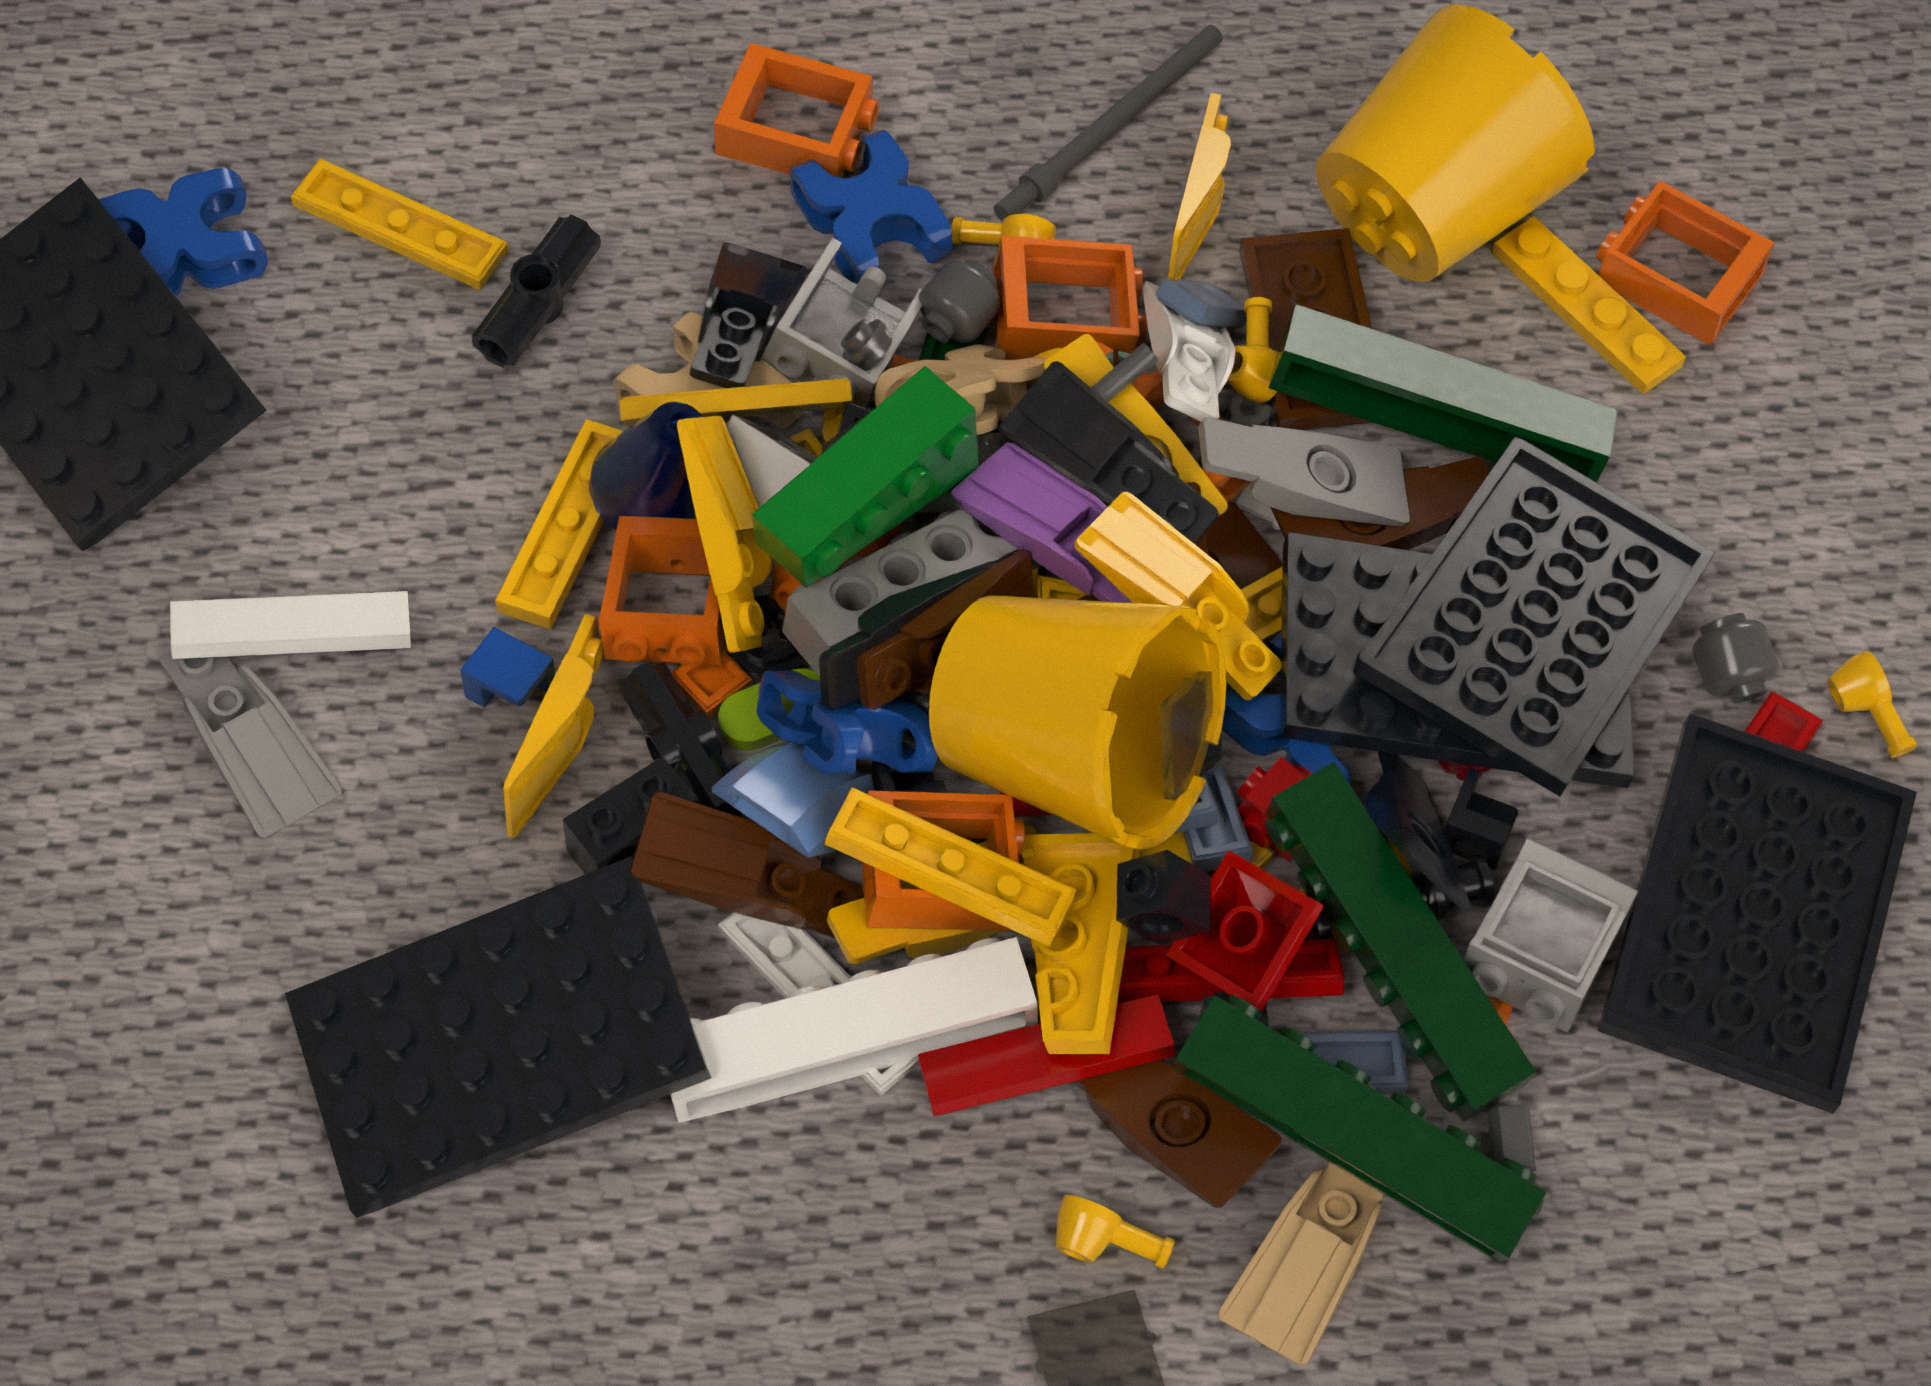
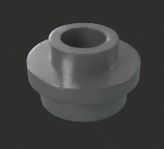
[840,319,892,371]

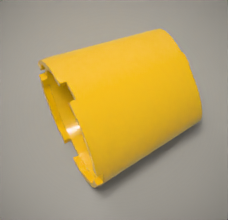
[1315,4,1595,282]
[929,595,1226,850]

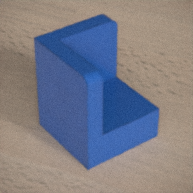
[460,627,555,708]

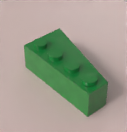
[752,366,979,588]

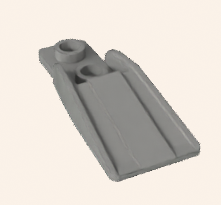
[1198,417,1410,527]
[160,650,342,838]

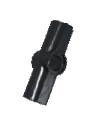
[472,214,601,368]
[620,661,742,817]

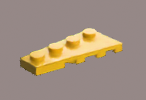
[1022,833,1140,1054]

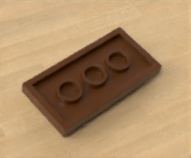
[1239,228,1373,430]

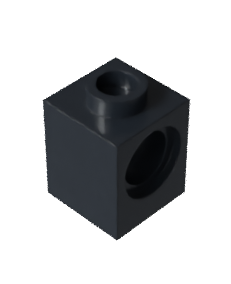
[1116,850,1210,945]

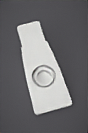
[1142,281,1236,422]

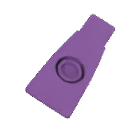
[951,443,1132,603]

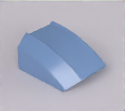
[712,741,875,858]

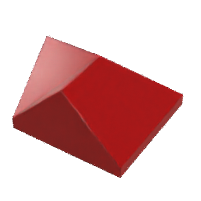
[1166,850,1324,1012]

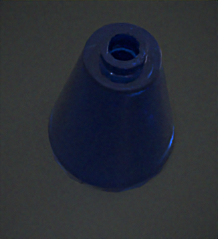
[589,402,702,530]

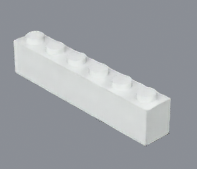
[671,937,1038,1123]

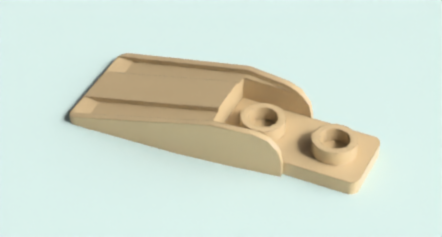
[1218,1162,1384,1365]

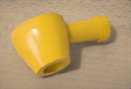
[952,214,1057,245]
[1227,297,1278,403]
[1827,650,1918,759]
[1056,1195,1175,1269]

